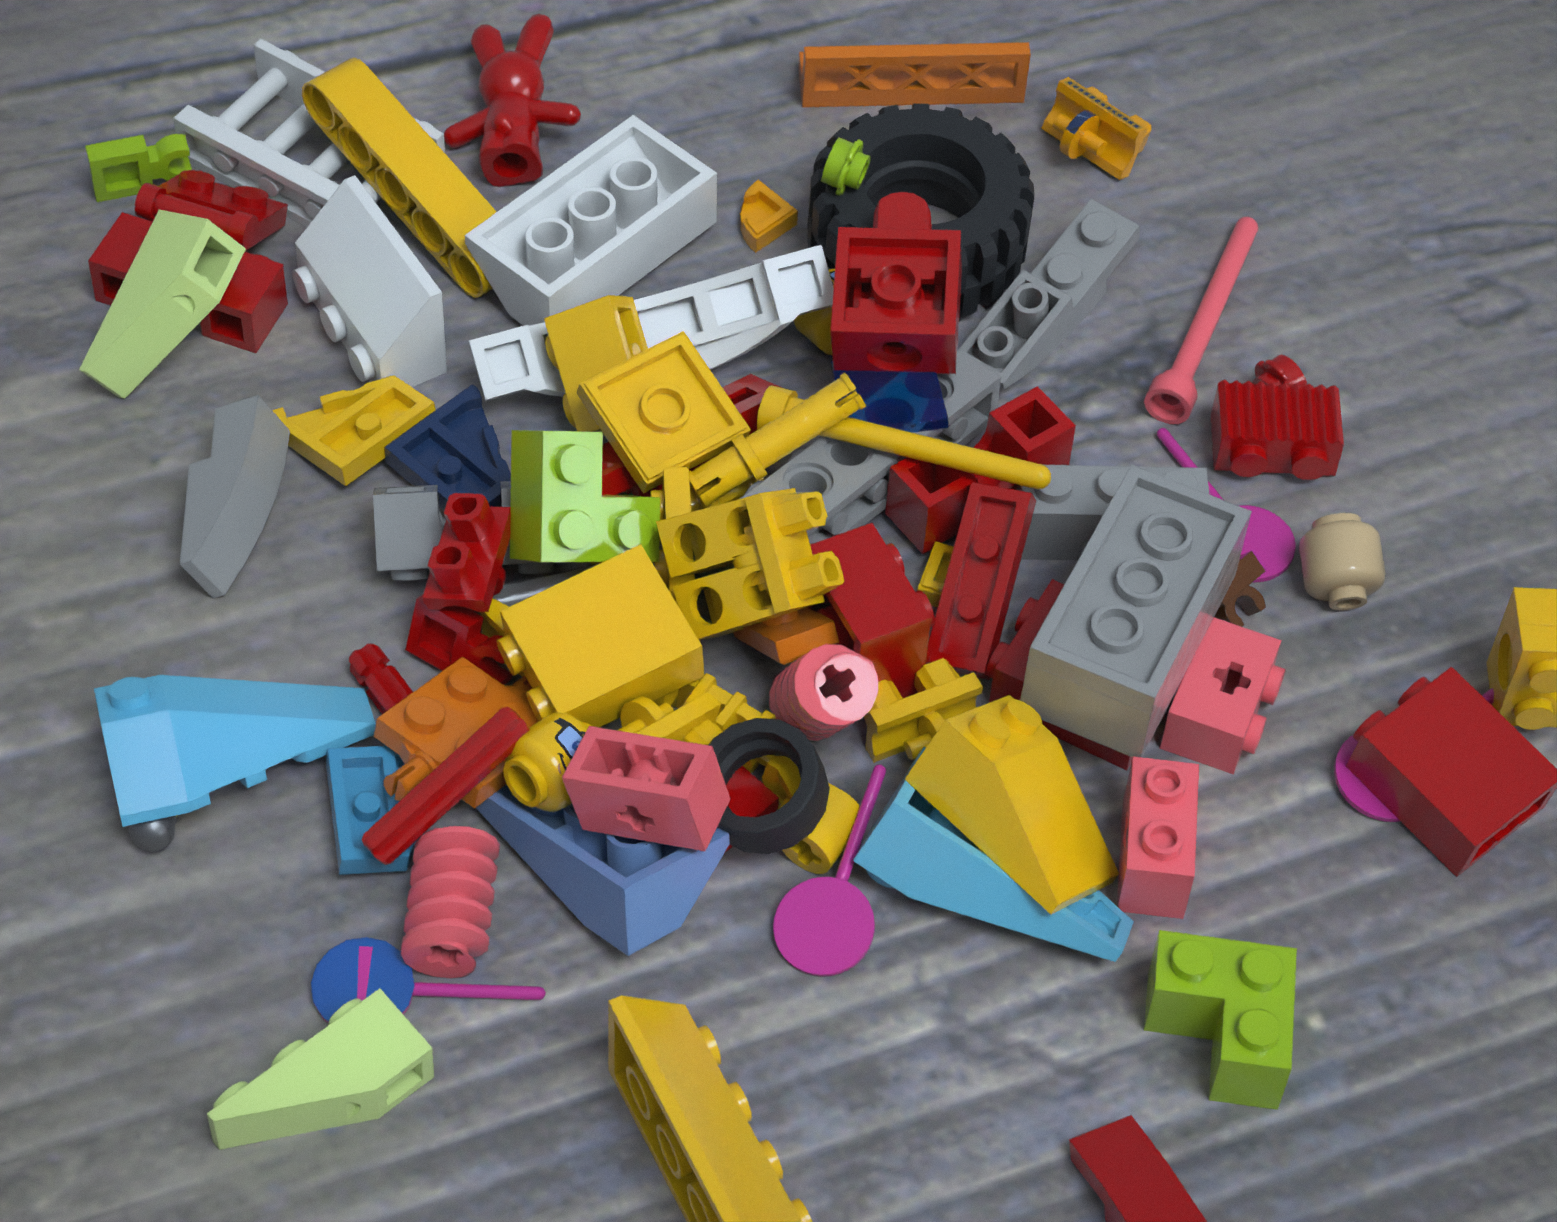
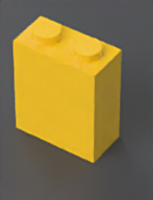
[497,544,705,727]

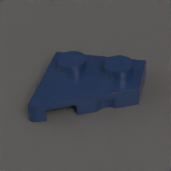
[384,384,511,511]

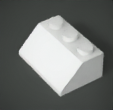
[292,175,447,387]

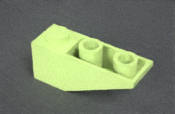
[79,210,246,399]
[207,988,434,1150]

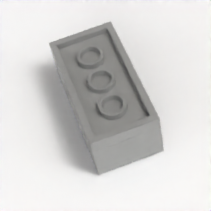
[1020,464,1252,757]

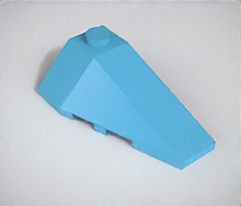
[94,675,376,827]
[853,747,1134,962]

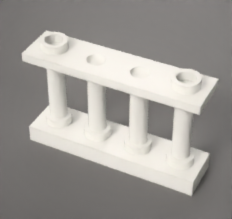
[173,39,445,227]

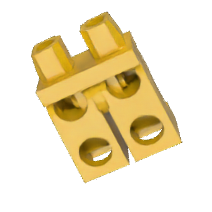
[656,488,844,640]

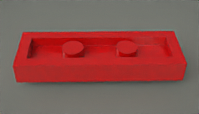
[928,482,1036,680]

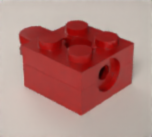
[830,192,962,374]

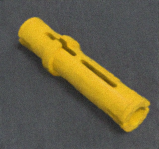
[689,373,866,508]

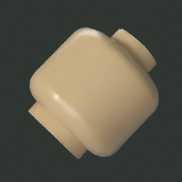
[1299,513,1385,611]

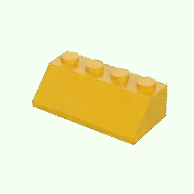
[608,995,812,1222]

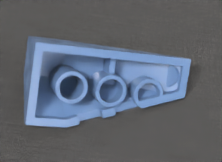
[476,784,730,956]

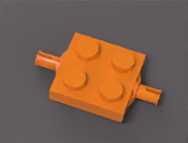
[374,657,538,809]

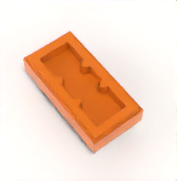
[733,607,839,665]

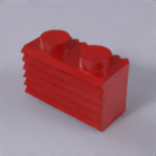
[1210,379,1344,480]

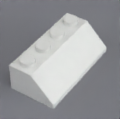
[465,115,717,326]

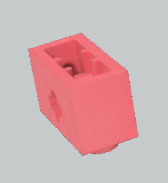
[1160,617,1286,775]
[562,726,730,851]
[1117,756,1199,919]

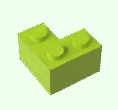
[510,430,660,562]
[1144,930,1297,1110]

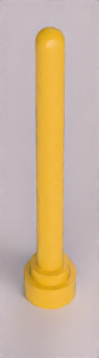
[757,385,1051,490]

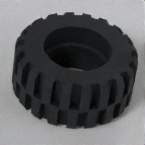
[807,103,1034,319]

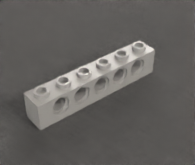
[698,350,1001,577]

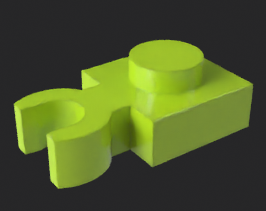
[85,134,192,202]

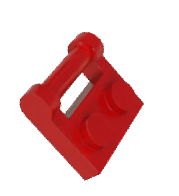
[135,170,288,250]

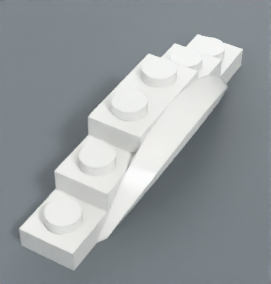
[469,245,834,401]

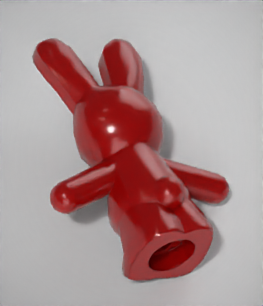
[444,14,581,187]

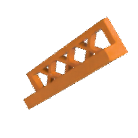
[798,42,1031,107]

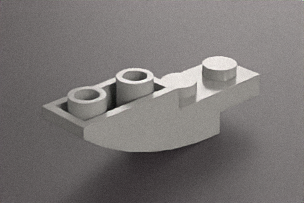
[958,198,1140,390]

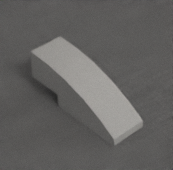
[180,395,290,599]

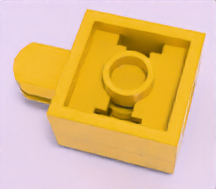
[1486,587,1557,730]

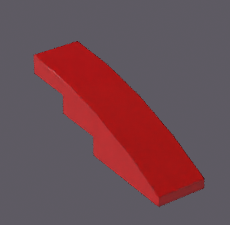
[1069,1115,1207,1222]

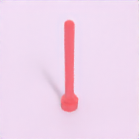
[1144,217,1258,424]

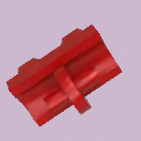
[422,493,511,612]

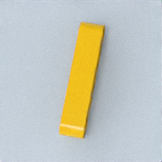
[302,57,497,298]

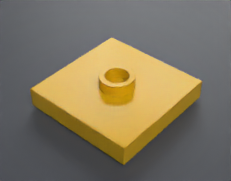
[577,331,751,494]

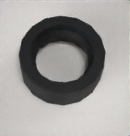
[709,718,830,854]

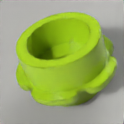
[821,137,871,195]

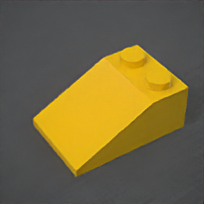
[905,695,1119,915]

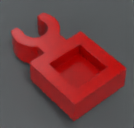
[405,594,512,685]

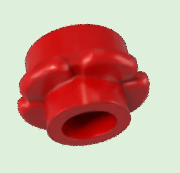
[1252,355,1307,387]

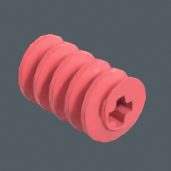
[769,644,878,741]
[400,826,500,978]

